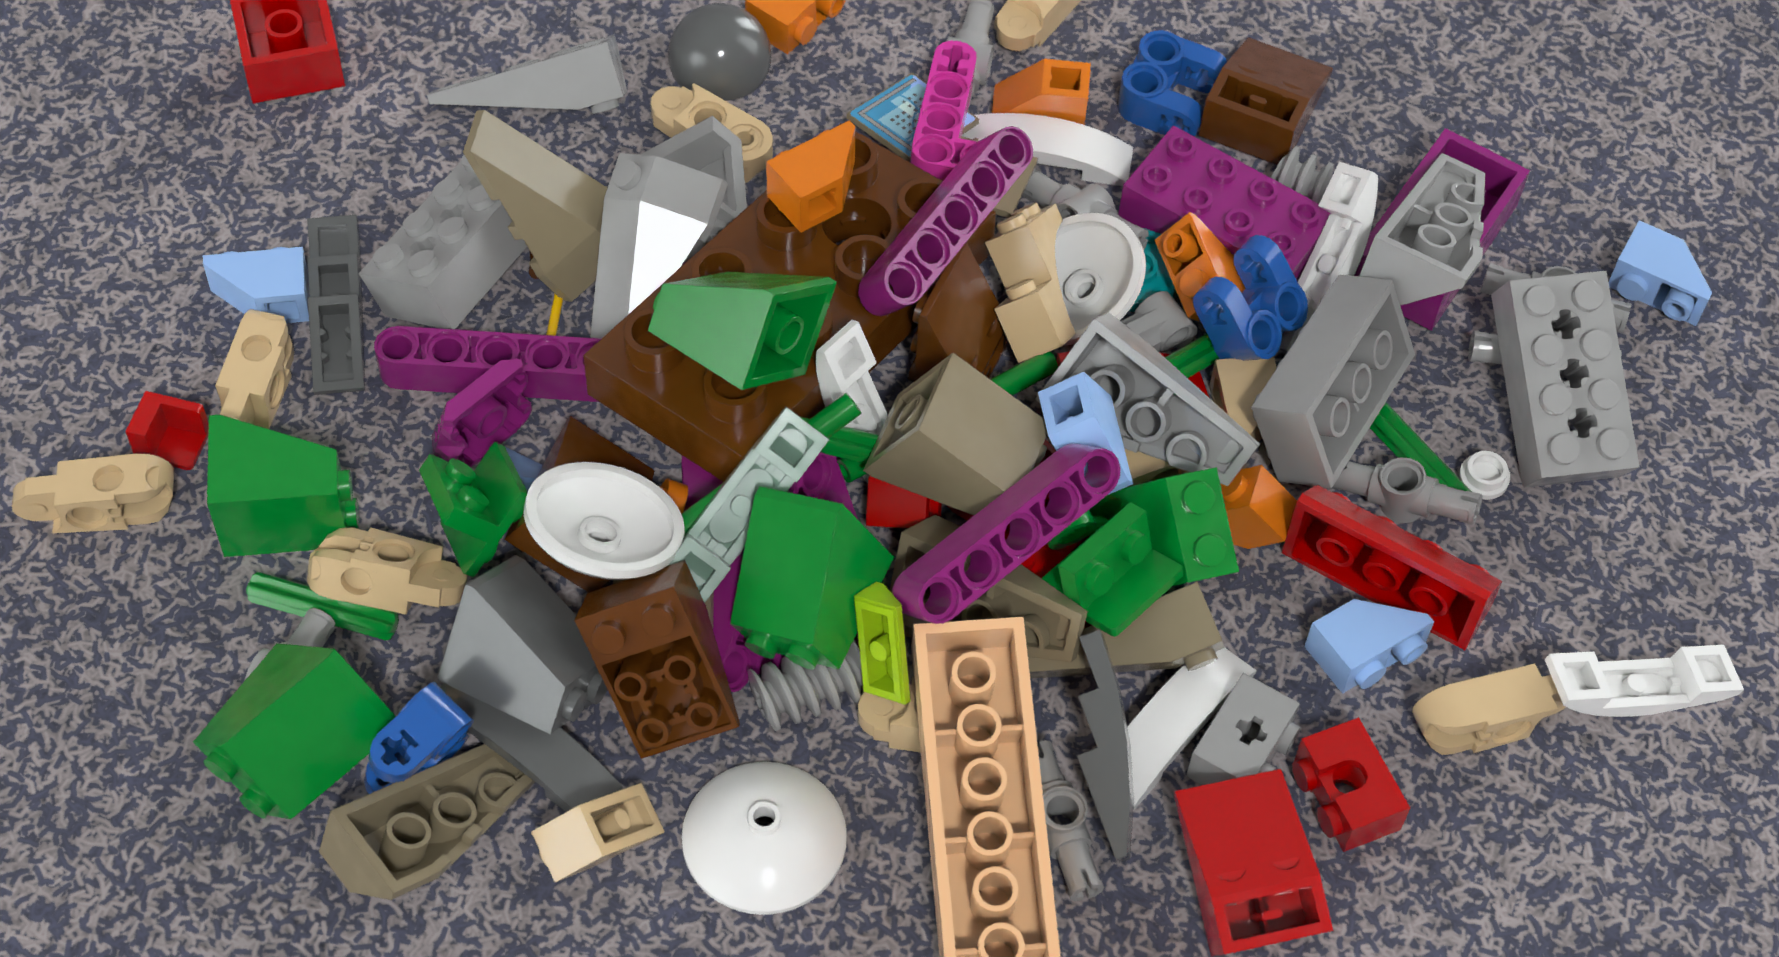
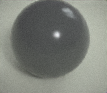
[668,3,771,101]

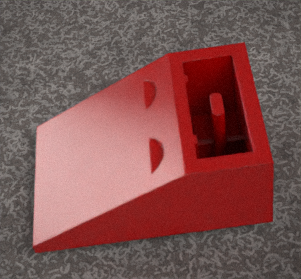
[1173,769,1334,956]

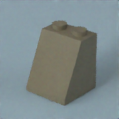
[863,353,1047,515]

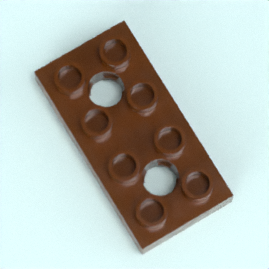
[583,123,996,482]

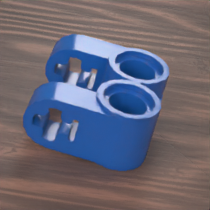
[1117,30,1227,137]
[1193,235,1308,361]
[364,682,474,794]

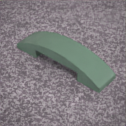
[667,407,829,603]

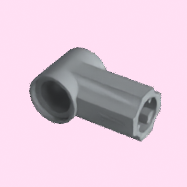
[1121,291,1197,354]

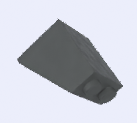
[437,555,607,734]

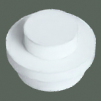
[1459,451,1510,500]

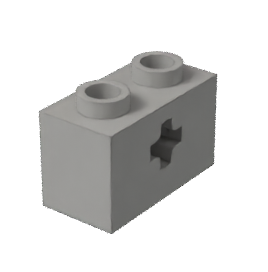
[1186,673,1301,785]

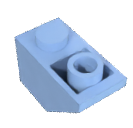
[1608,220,1712,326]
[203,247,310,323]
[1038,372,1133,495]
[1304,599,1434,694]

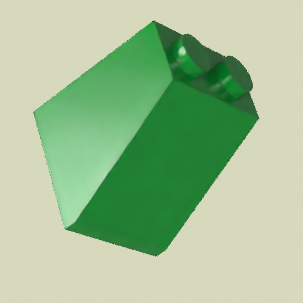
[648,272,837,390]
[207,415,359,557]
[1089,467,1239,586]
[730,486,894,670]
[193,643,396,819]

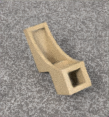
[985,202,1076,363]

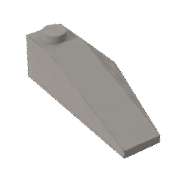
[427,35,627,114]
[590,153,728,339]
[1359,153,1485,305]
[1036,313,1260,486]

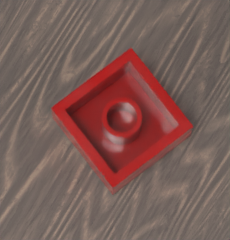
[230,0,345,104]

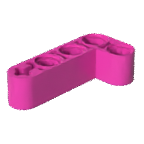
[910,40,1002,190]

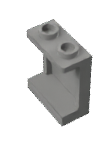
[641,116,747,263]

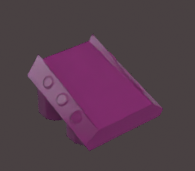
[431,359,532,467]

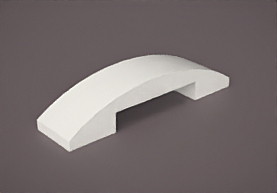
[962,113,1133,186]
[1280,162,1378,352]
[816,320,888,484]
[1545,645,1744,717]
[1086,648,1257,810]

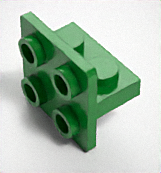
[419,442,528,577]
[1041,502,1184,637]

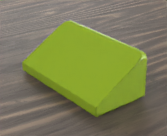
[854,582,911,705]

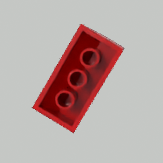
[1281,485,1502,650]

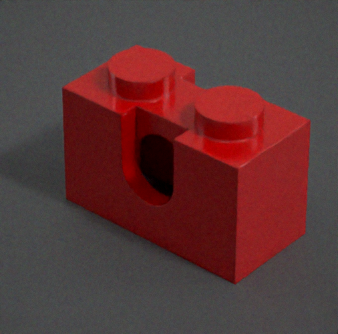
[1292,717,1410,852]

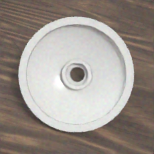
[1055,213,1146,345]
[524,462,684,580]
[682,762,847,915]

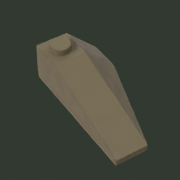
[463,110,607,302]
[889,515,1088,662]
[1028,582,1225,679]
[319,744,535,900]

